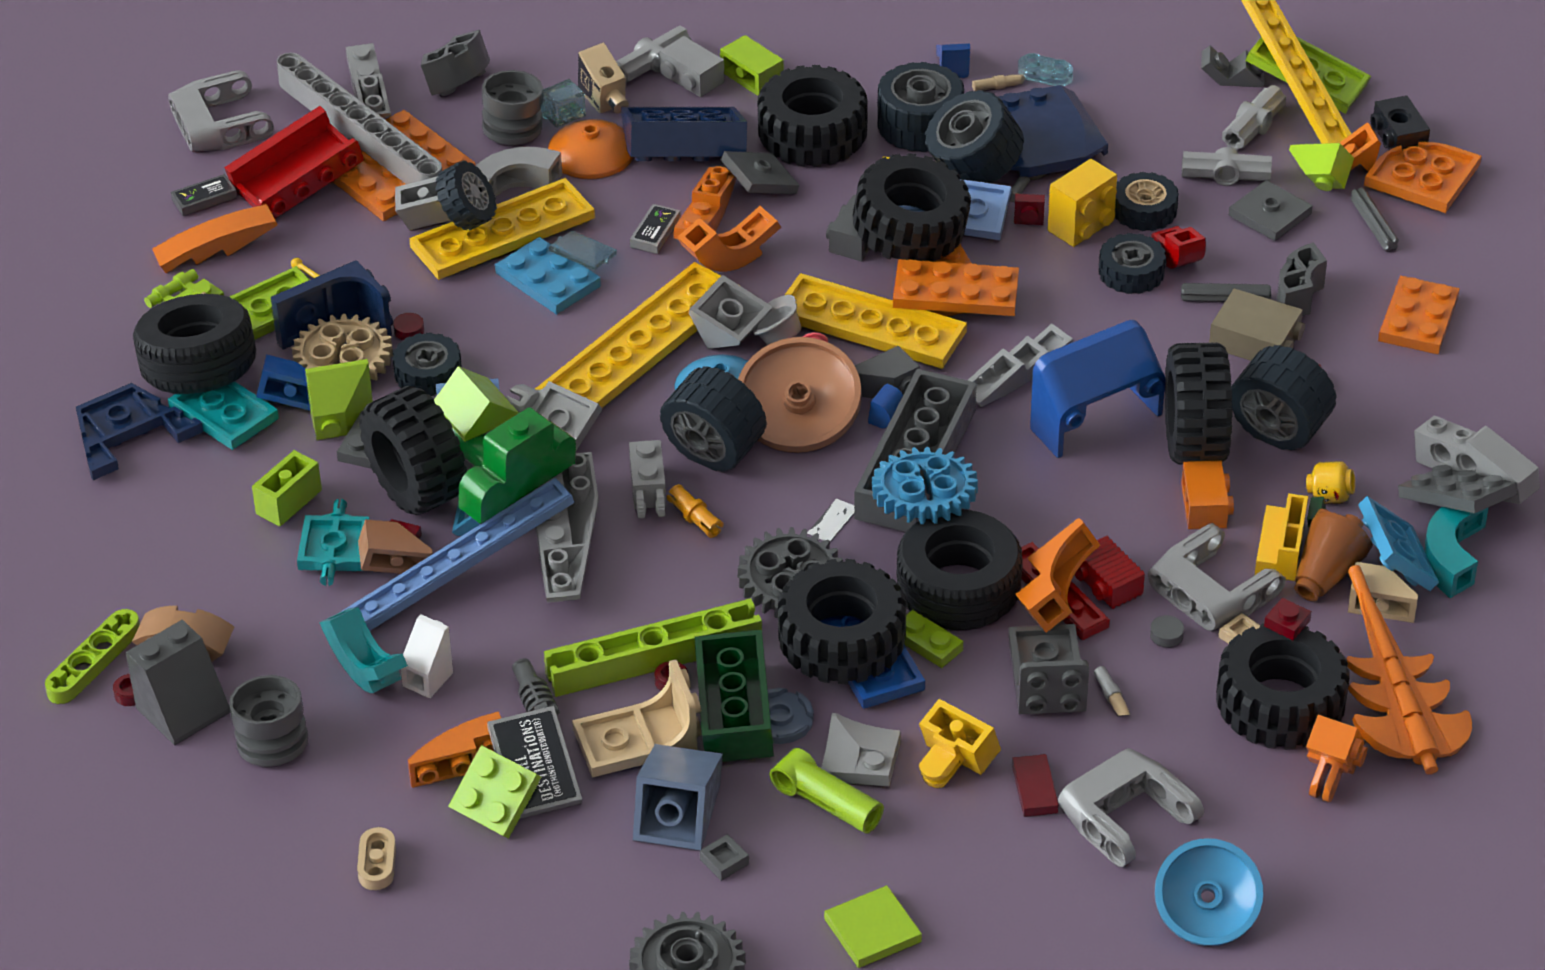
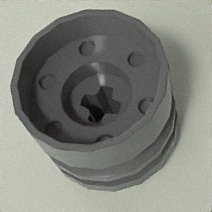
[482,70,543,145]
[229,675,308,767]

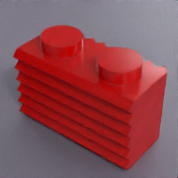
[1074,535,1145,609]

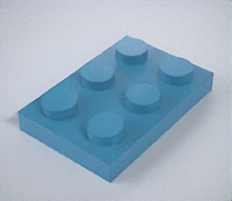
[495,237,601,315]
[1358,496,1439,591]

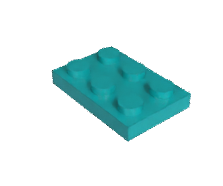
[168,381,279,450]

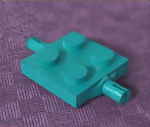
[297,499,370,586]

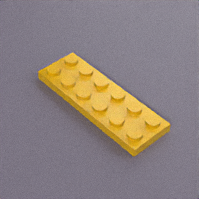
[409,178,595,280]
[785,273,967,369]

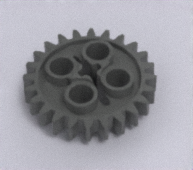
[737,527,843,618]

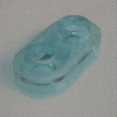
[1018,53,1073,86]

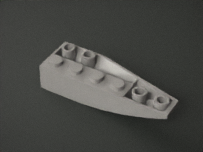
[532,452,599,603]

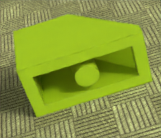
[1289,143,1354,191]

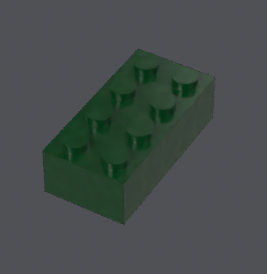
[695,629,774,762]

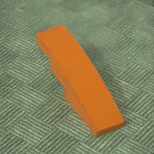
[152,204,278,273]

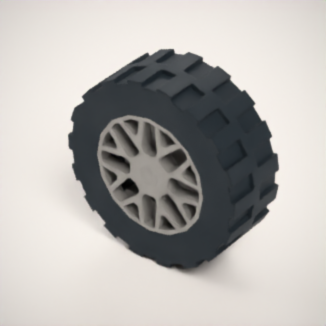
[436,161,497,230]

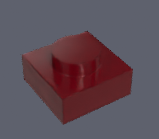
[1014,194,1045,225]
[1264,597,1312,640]

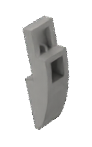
[345,43,391,118]

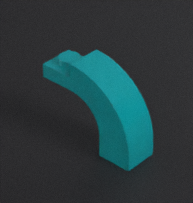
[1424,507,1489,598]
[319,607,408,693]

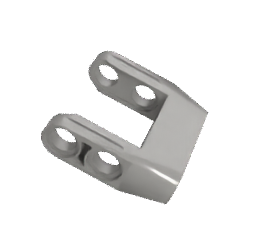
[168,70,274,151]
[1148,523,1286,631]
[1058,748,1204,867]

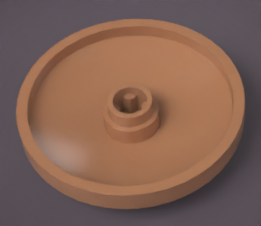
[738,337,862,453]

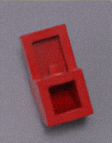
[1151,226,1206,269]

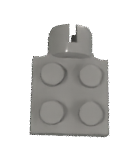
[506,381,602,451]

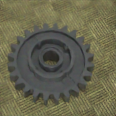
[629,912,746,970]

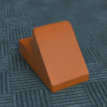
[1340,122,1381,172]

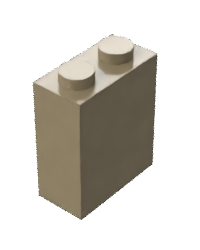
[1209,288,1305,361]

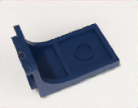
[271,260,393,350]

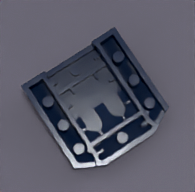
[998,85,1108,177]

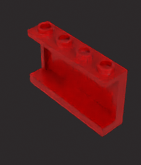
[224,106,364,219]

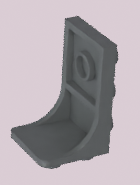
[1008,624,1089,714]

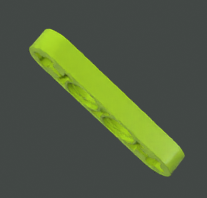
[45,609,140,704]

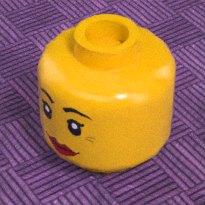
[1306,461,1356,504]

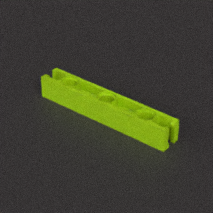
[544,598,762,697]

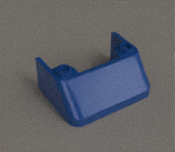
[1030,320,1166,458]

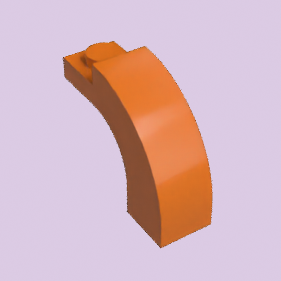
[677,206,781,272]

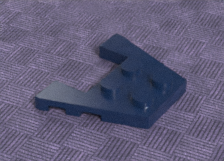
[76,383,203,480]

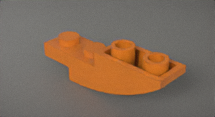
[674,166,736,239]
[408,711,501,788]

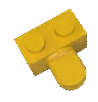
[919,699,1001,788]

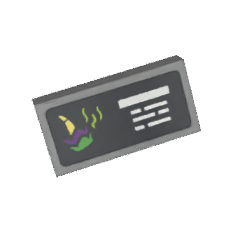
[630,204,680,254]

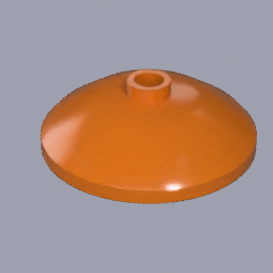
[548,119,634,179]

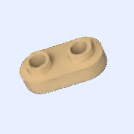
[357,827,396,890]

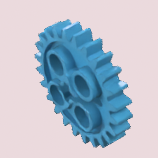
[872,447,978,524]

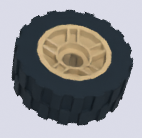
[1115,172,1179,231]

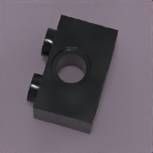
[1370,95,1430,150]

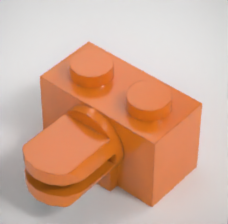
[1306,715,1368,802]

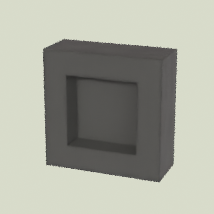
[700,834,749,881]

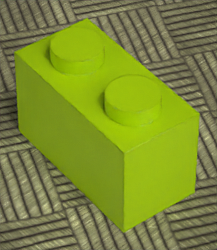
[720,35,784,96]
[252,450,322,527]

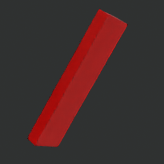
[1021,542,1110,641]

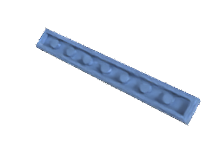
[341,478,574,631]

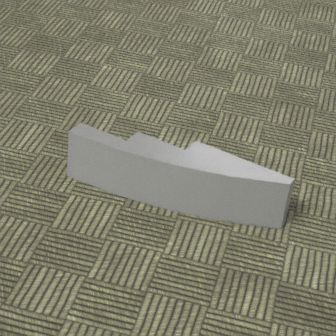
[968,323,1074,407]

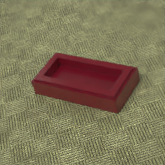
[1012,754,1059,817]

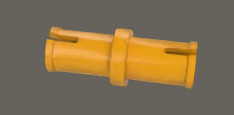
[666,484,724,538]

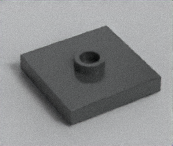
[721,151,800,194]
[1228,180,1313,241]

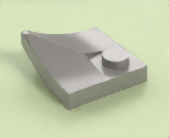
[821,713,901,786]

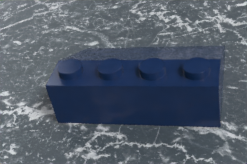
[621,107,747,162]

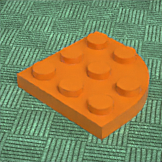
[1364,142,1482,213]

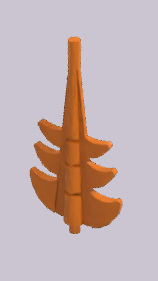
[1346,565,1472,775]

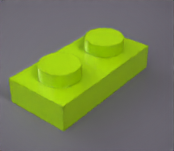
[905,610,964,668]

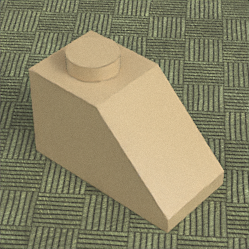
[1348,562,1418,623]

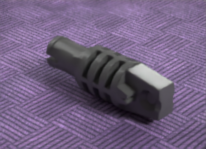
[512,658,560,714]

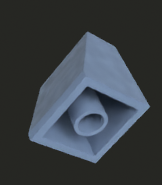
[633,744,723,850]

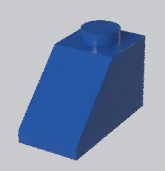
[256,354,310,411]

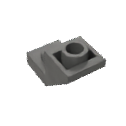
[1201,45,1265,87]

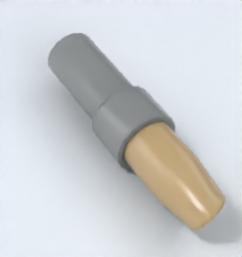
[1094,666,1130,716]

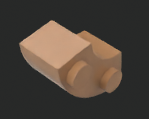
[132,606,234,662]

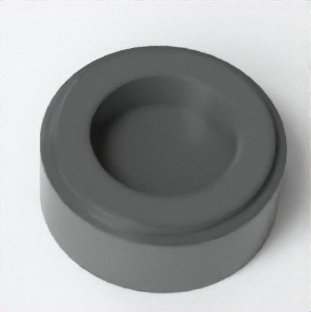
[1150,615,1184,647]

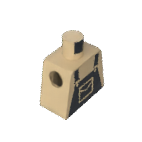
[578,42,629,114]

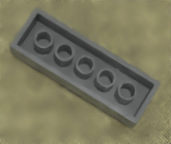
[854,369,977,532]

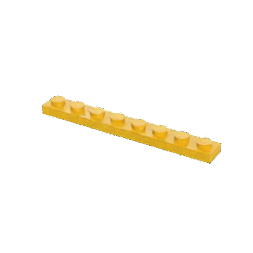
[1241,0,1351,144]

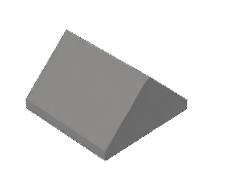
[689,275,773,349]

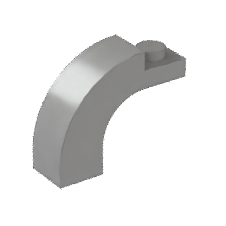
[476,147,562,197]

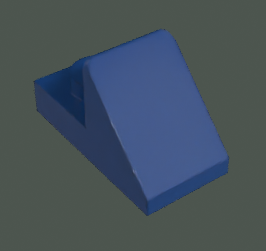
[936,43,970,78]

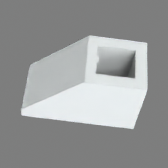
[401,614,453,698]

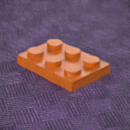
[1378,275,1460,354]

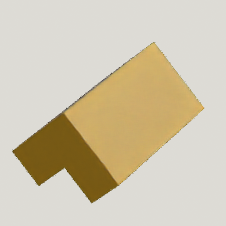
[1255,493,1308,581]

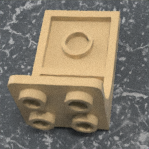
[572,660,702,778]

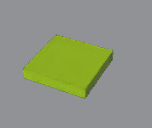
[824,885,922,968]

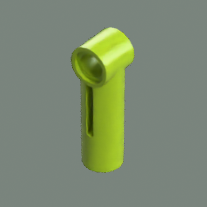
[769,748,884,834]

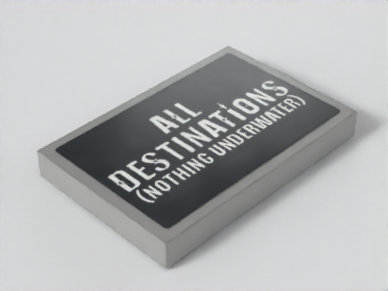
[487,706,582,819]

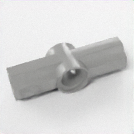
[616,25,691,83]
[1222,85,1286,150]
[1182,147,1272,186]

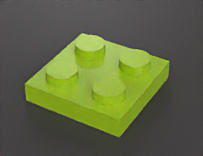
[448,745,542,839]

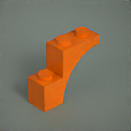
[1015,518,1100,633]

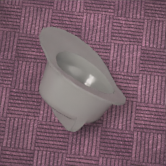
[753,295,801,345]

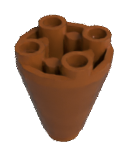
[1294,509,1373,601]

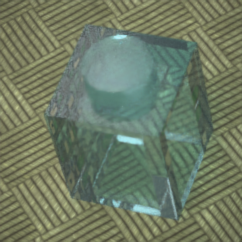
[541,79,586,128]

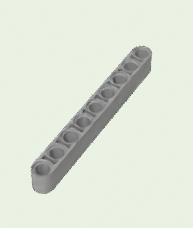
[277,52,442,184]

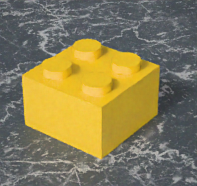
[1048,159,1117,247]

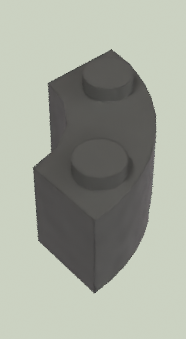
[421,30,490,96]
[1277,242,1327,316]

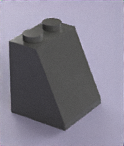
[126,620,230,746]

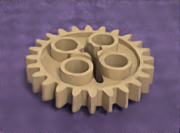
[292,314,393,380]

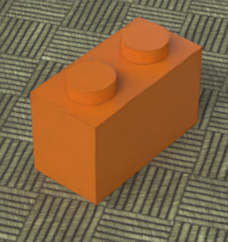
[1181,460,1234,529]

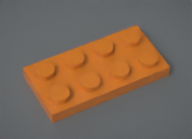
[893,259,1019,316]

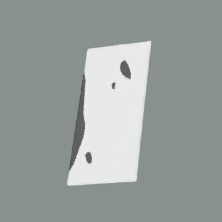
[807,498,854,541]

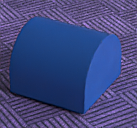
[868,383,903,428]

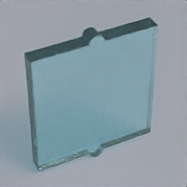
[549,231,617,270]

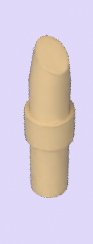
[972,74,1025,91]

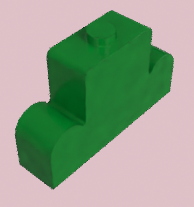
[459,407,576,524]

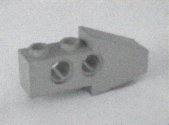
[1414,415,1540,504]

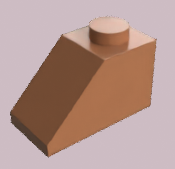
[358,519,433,574]

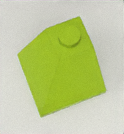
[305,359,373,440]

